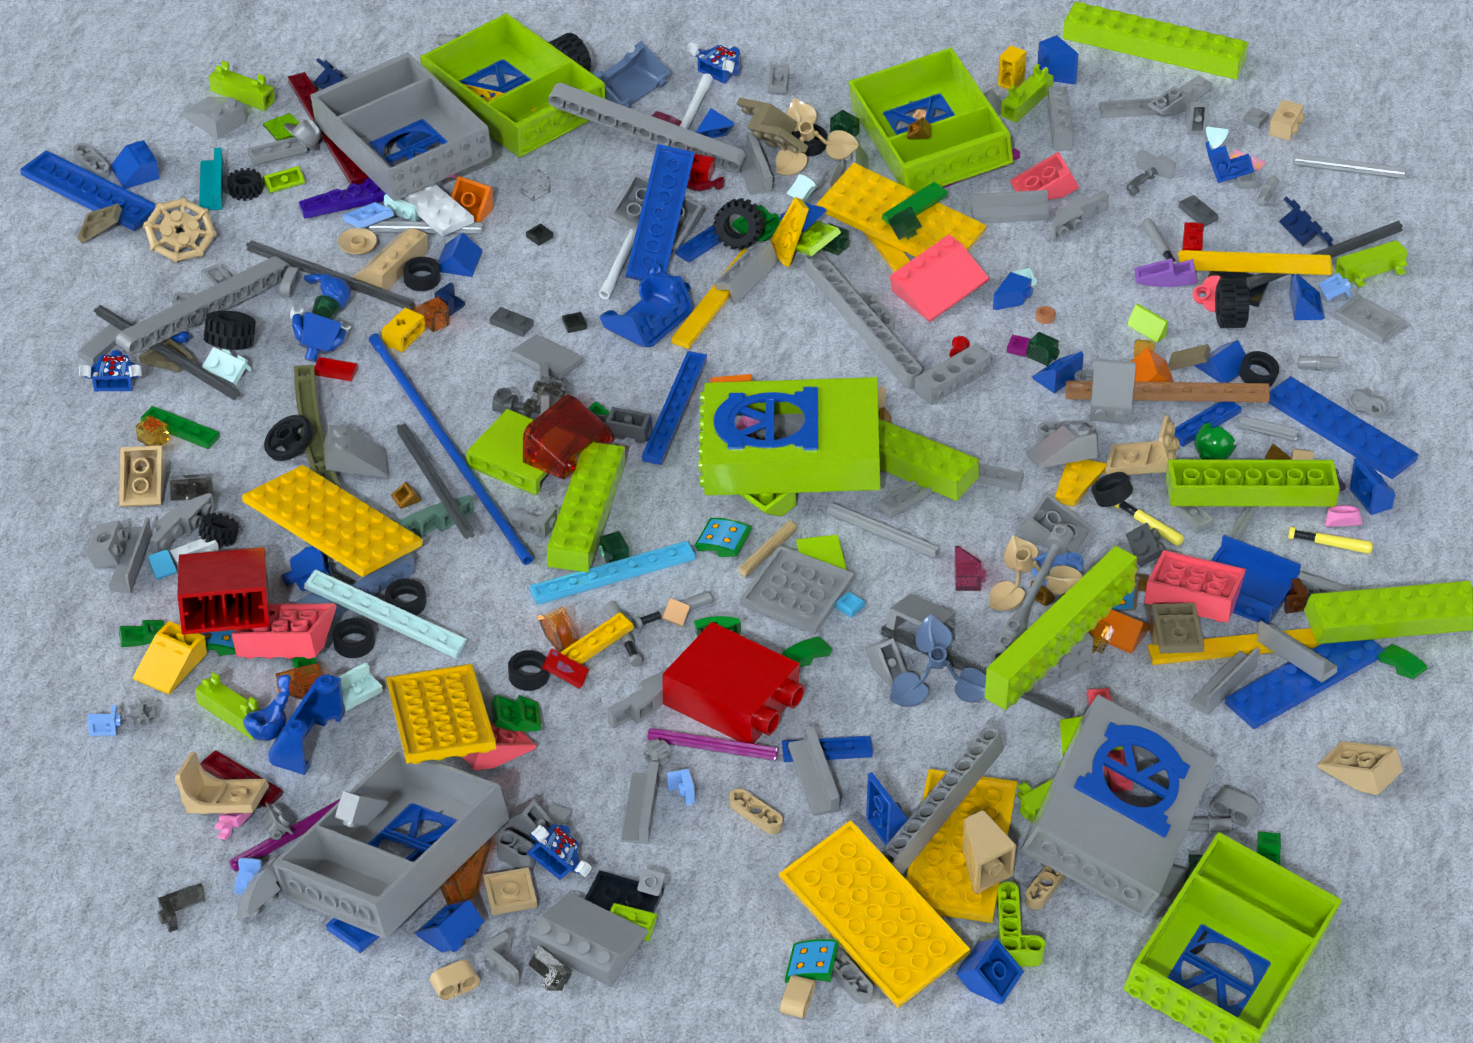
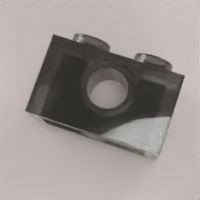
[169,473,214,501]

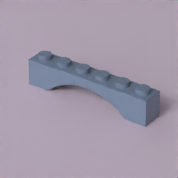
[295,553,415,619]

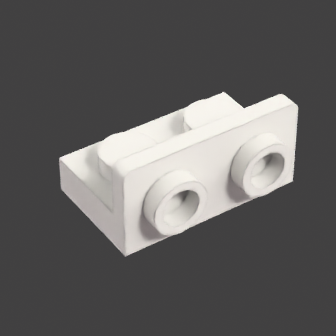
[170,539,219,567]

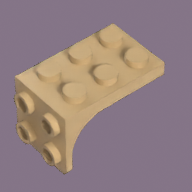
[1105,415,1180,475]
[175,752,269,814]

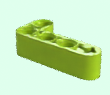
[997,881,1046,967]

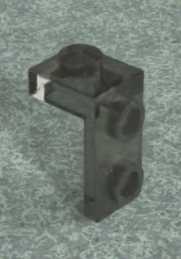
[523,375,566,418]
[157,883,205,932]
[529,946,573,991]

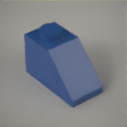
[993,272,1033,310]

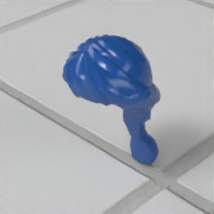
[303,273,351,311]
[243,674,292,741]

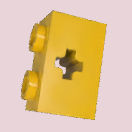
[998,45,1027,90]
[381,308,425,353]

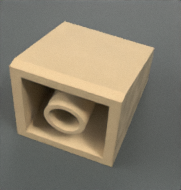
[962,810,1016,894]

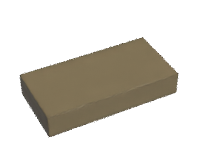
[1168,344,1211,370]

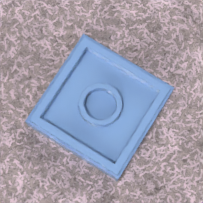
[343,202,394,229]

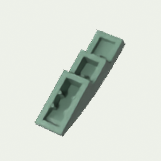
[397,495,474,538]

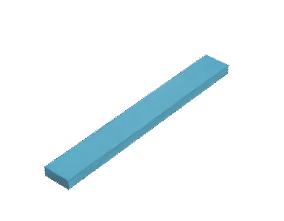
[529,541,695,605]

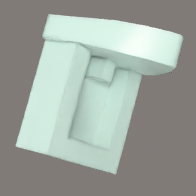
[1206,126,1229,148]
[787,174,818,203]

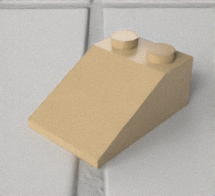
[119,445,166,507]
[1317,741,1403,795]

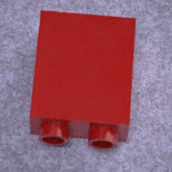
[177,547,270,635]
[662,622,805,744]

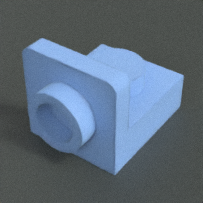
[1318,273,1352,301]
[87,705,122,736]
[667,769,695,805]
[234,858,262,894]

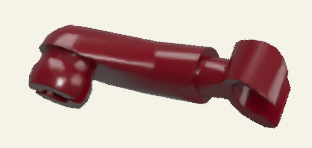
[687,175,724,191]

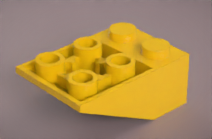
[133,621,207,695]

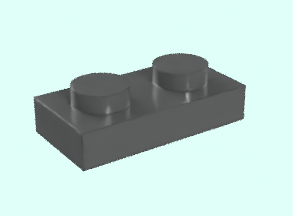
[1178,195,1218,227]
[490,307,534,337]

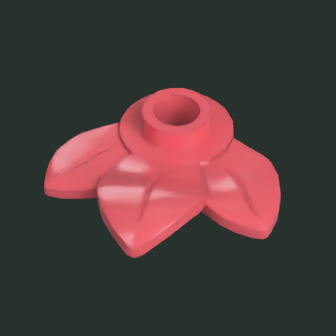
[1193,276,1220,312]

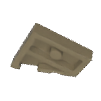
[78,204,122,243]
[139,338,194,372]

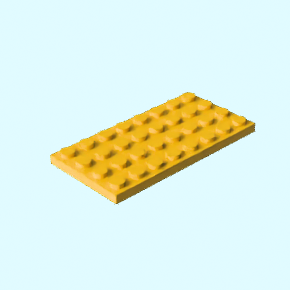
[816,162,987,257]
[242,465,423,577]
[386,664,496,764]
[906,769,1018,923]
[779,820,970,1008]

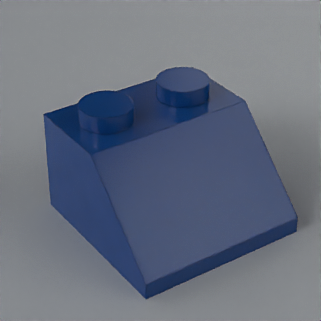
[1037,35,1079,84]
[110,140,160,189]
[1350,458,1395,515]
[415,899,484,952]
[956,937,1024,1004]

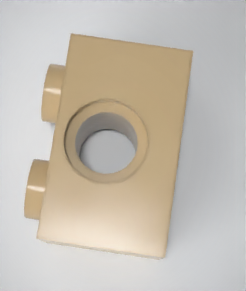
[1269,100,1305,141]

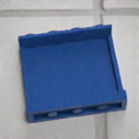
[1211,535,1301,625]

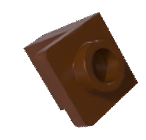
[1284,578,1308,614]

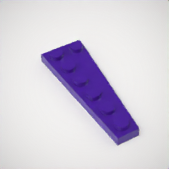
[299,178,386,219]

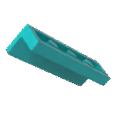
[199,148,223,210]

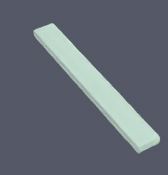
[304,569,467,658]

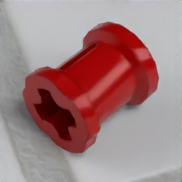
[949,336,970,358]

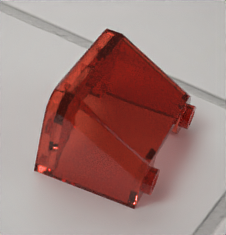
[523,394,612,480]

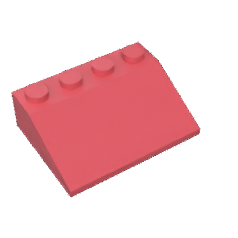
[890,234,989,322]
[1144,550,1246,623]
[231,603,336,659]

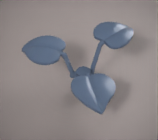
[890,614,986,707]

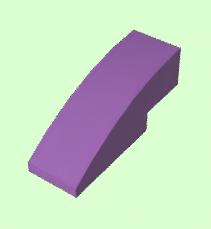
[1134,258,1198,287]

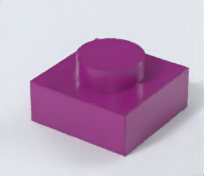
[1006,334,1032,357]

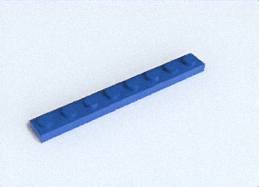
[642,351,707,465]

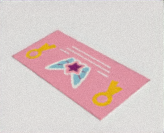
[1229,150,1267,171]

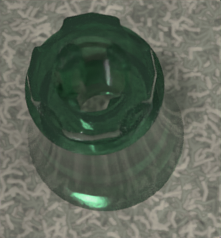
[311,295,340,320]

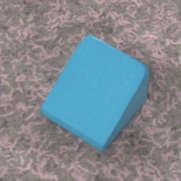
[148,550,177,580]

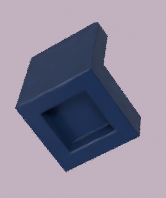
[434,282,465,316]

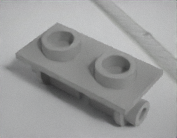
[262,802,293,840]

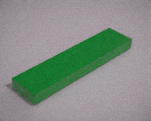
[882,182,948,229]
[141,406,220,449]

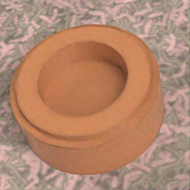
[1035,306,1056,324]

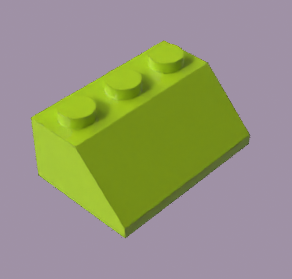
[740,493,796,517]

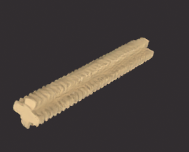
[738,520,797,577]

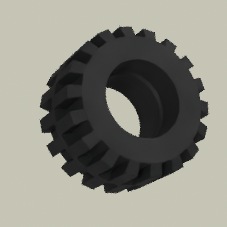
[548,32,591,72]
[713,198,765,250]
[1215,278,1249,328]
[203,310,256,350]

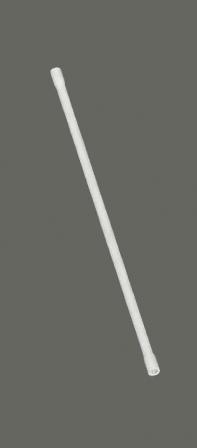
[599,73,713,299]

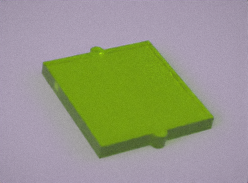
[263,113,299,141]

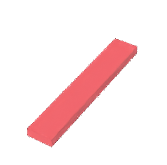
[1086,688,1133,792]

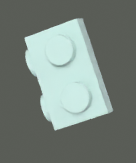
[384,194,421,221]
[202,347,252,385]
[338,662,383,711]

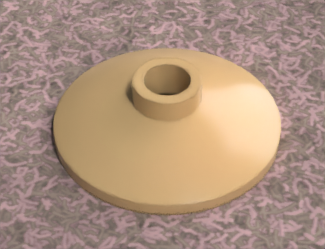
[338,228,377,254]

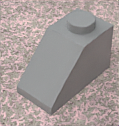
[1185,102,1209,134]
[865,638,907,687]
[335,791,388,828]
[507,799,554,843]

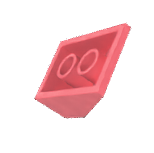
[1009,152,1079,200]
[462,723,536,771]

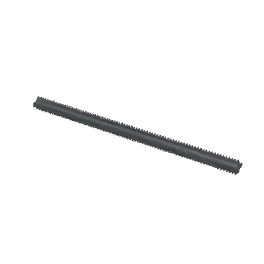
[1246,221,1403,289]
[246,240,416,310]
[94,305,241,400]
[396,423,475,539]
[881,623,1075,718]

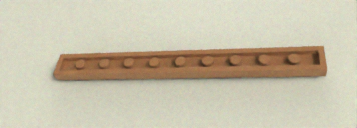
[1066,381,1270,403]

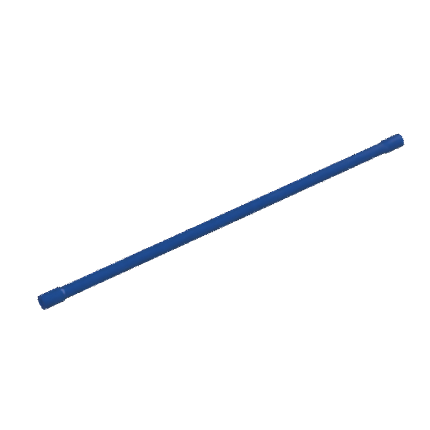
[369,333,534,565]

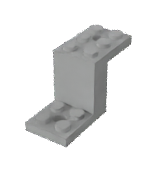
[1032,603,1093,691]

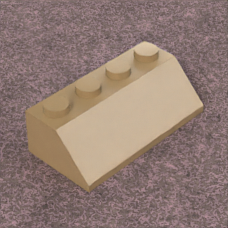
[352,227,428,290]

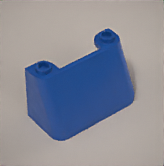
[599,276,693,347]
[268,675,344,775]

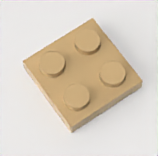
[483,867,537,915]

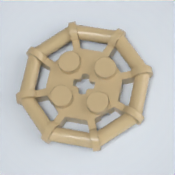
[143,197,216,263]

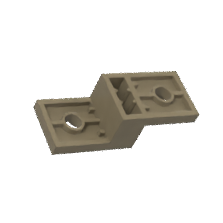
[736,97,808,153]
[1144,596,1204,654]

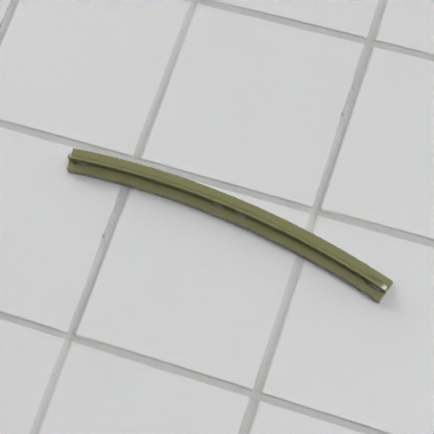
[294,365,341,488]

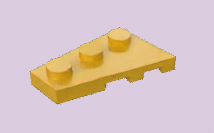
[770,197,809,267]
[1055,460,1107,506]

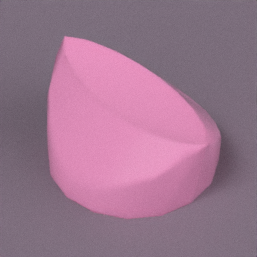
[1325,505,1363,527]

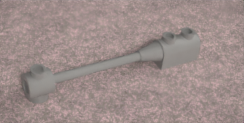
[991,524,1073,663]

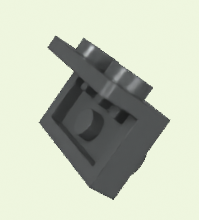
[1125,522,1167,568]

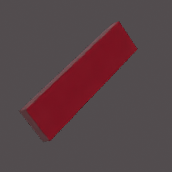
[200,750,283,808]

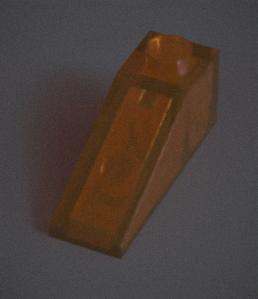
[440,841,491,905]

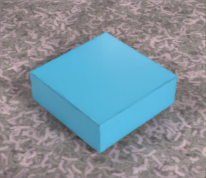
[835,591,865,618]

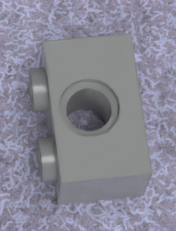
[86,520,129,568]

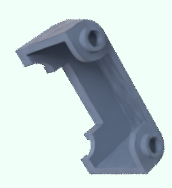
[592,41,671,108]

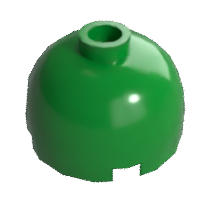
[1194,423,1237,460]

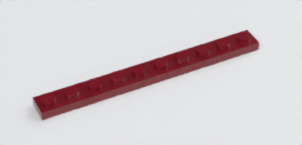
[288,72,369,185]

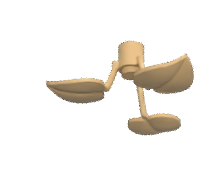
[776,98,859,176]
[989,535,1083,611]

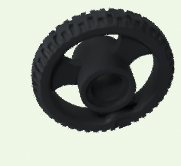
[264,415,313,461]

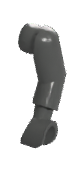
[1126,167,1158,196]

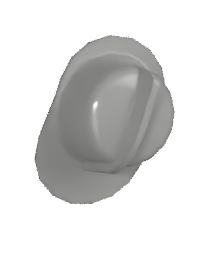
[284,119,322,150]

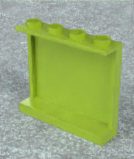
[466,409,576,495]

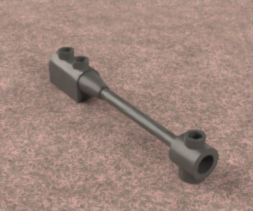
[492,388,652,444]

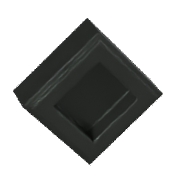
[526,223,553,246]
[562,312,587,333]

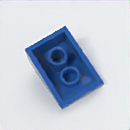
[866,772,909,846]

